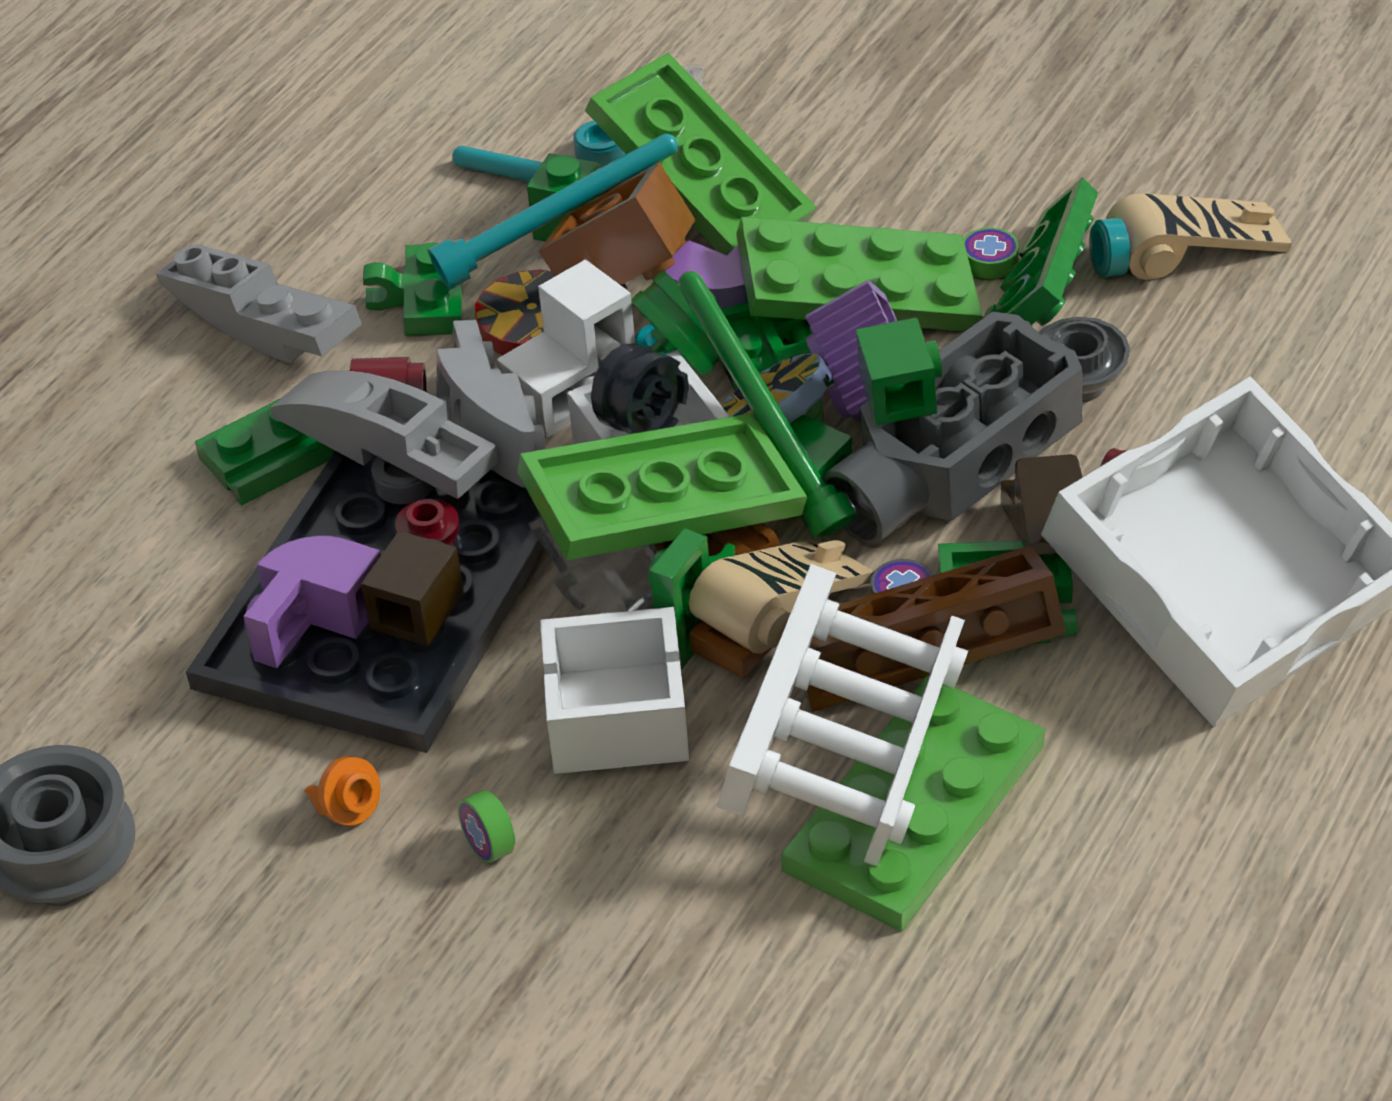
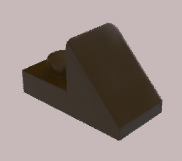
[1000,454,1082,555]

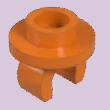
[304,756,381,826]

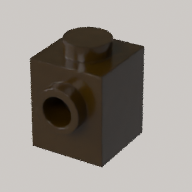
[361,531,464,646]

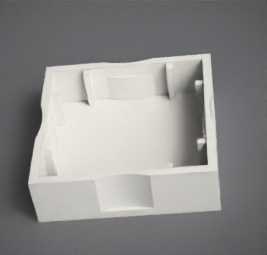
[1041,376,1392,727]

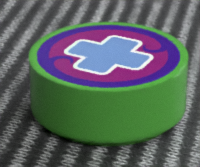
[963,227,1019,280]
[457,790,515,864]

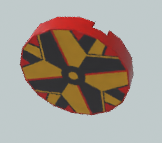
[475,269,555,356]

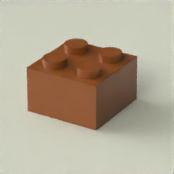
[539,162,695,290]

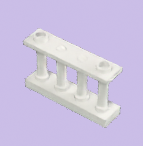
[717,564,968,867]

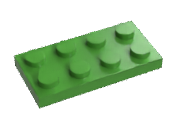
[585,52,817,255]
[736,217,982,331]
[517,413,807,561]
[781,675,1045,932]

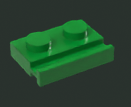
[195,398,335,506]

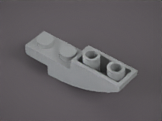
[156,244,362,364]
[436,320,545,487]
[270,370,498,499]

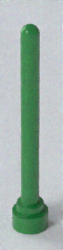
[678,271,858,540]

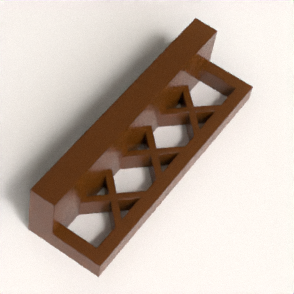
[805,545,1066,712]

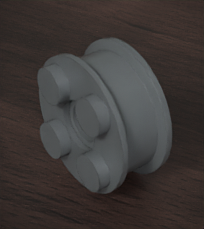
[0,745,136,906]

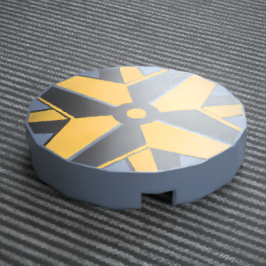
[721,353,832,424]

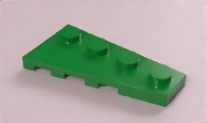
[982,177,1098,326]

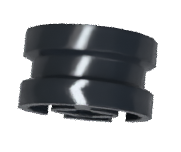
[591,343,689,434]

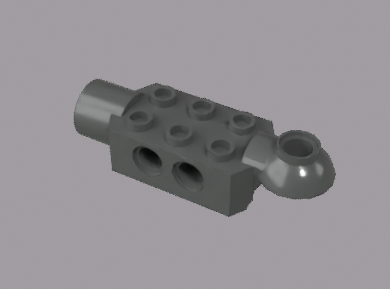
[822,312,1130,546]

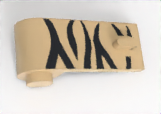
[1106,193,1292,281]
[689,538,874,653]

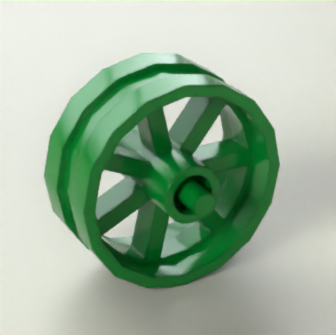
[631,269,720,378]

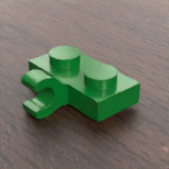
[363,242,463,336]
[647,528,736,670]

